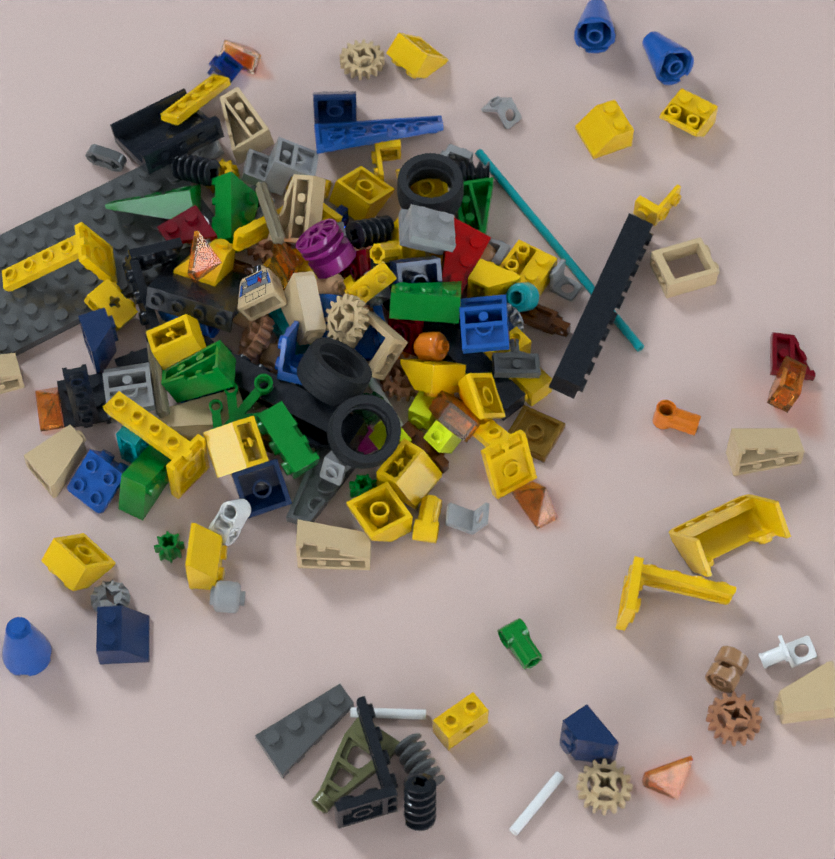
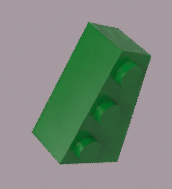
[212,172,259,253]
[450,177,494,235]
[389,281,462,324]
[161,340,236,403]
[257,401,320,479]
[118,445,171,521]

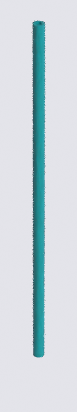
[475,149,644,352]

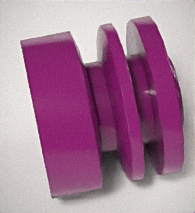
[296,219,356,279]

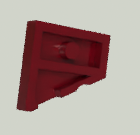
[157,205,218,244]
[770,332,816,381]

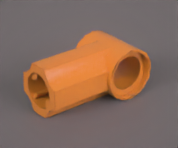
[652,400,701,436]

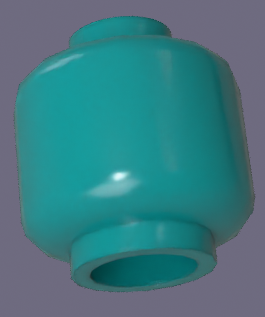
[506,282,539,312]

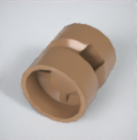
[705,646,749,693]

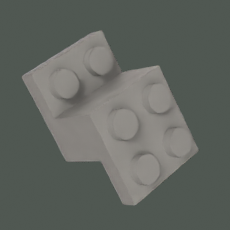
[241,137,319,195]
[398,204,456,255]
[102,362,155,417]

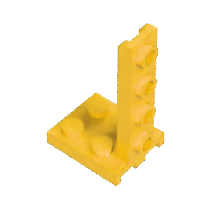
[232,203,343,251]
[2,222,118,292]
[103,391,210,500]
[445,399,537,499]
[615,556,737,631]

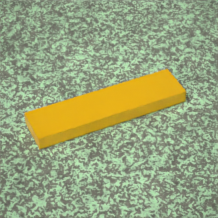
[160,73,231,125]

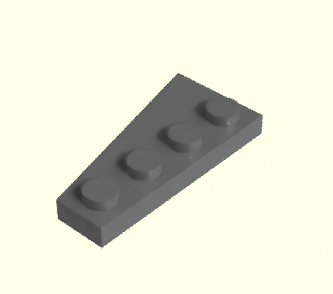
[286,448,364,524]
[255,684,354,779]

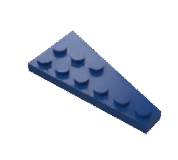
[314,115,443,154]

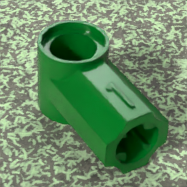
[497,618,542,669]

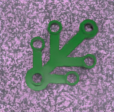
[209,374,273,429]

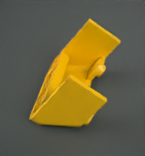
[668,494,791,577]

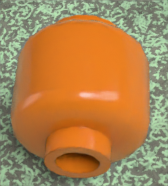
[414,332,449,362]

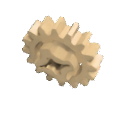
[339,39,385,80]
[324,294,369,345]
[576,759,633,816]

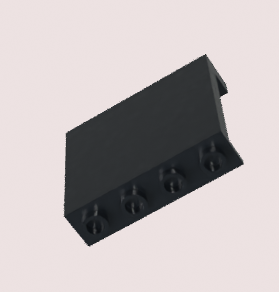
[110,88,224,174]
[145,254,250,333]

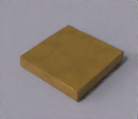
[508,405,566,463]

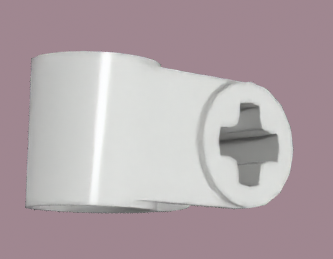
[209,499,251,546]

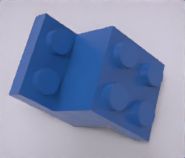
[459,295,510,354]

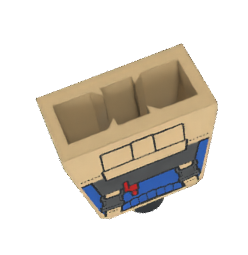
[238,265,287,322]

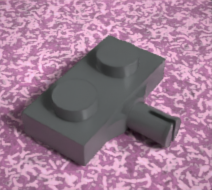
[492,339,541,378]

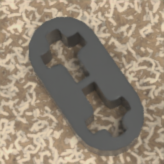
[86,144,127,172]

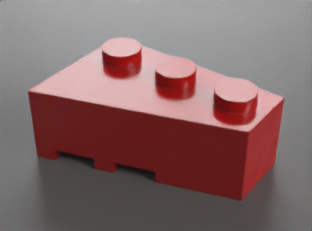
[441,218,491,294]

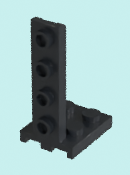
[122,237,183,343]
[57,364,112,428]
[334,696,398,829]

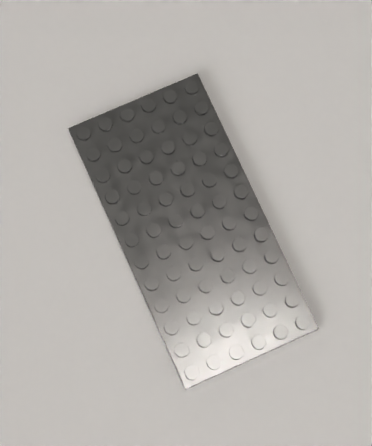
[0,163,215,356]

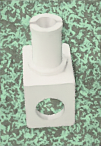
[759,635,817,669]

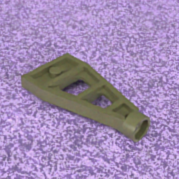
[311,718,400,813]

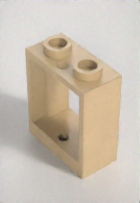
[649,237,720,299]
[348,311,408,380]

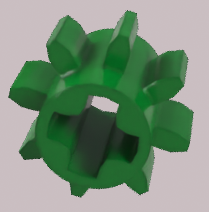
[349,473,377,498]
[154,531,185,563]

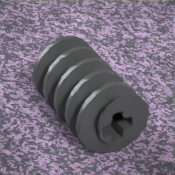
[394,733,445,786]

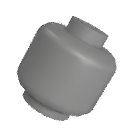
[210,580,246,613]

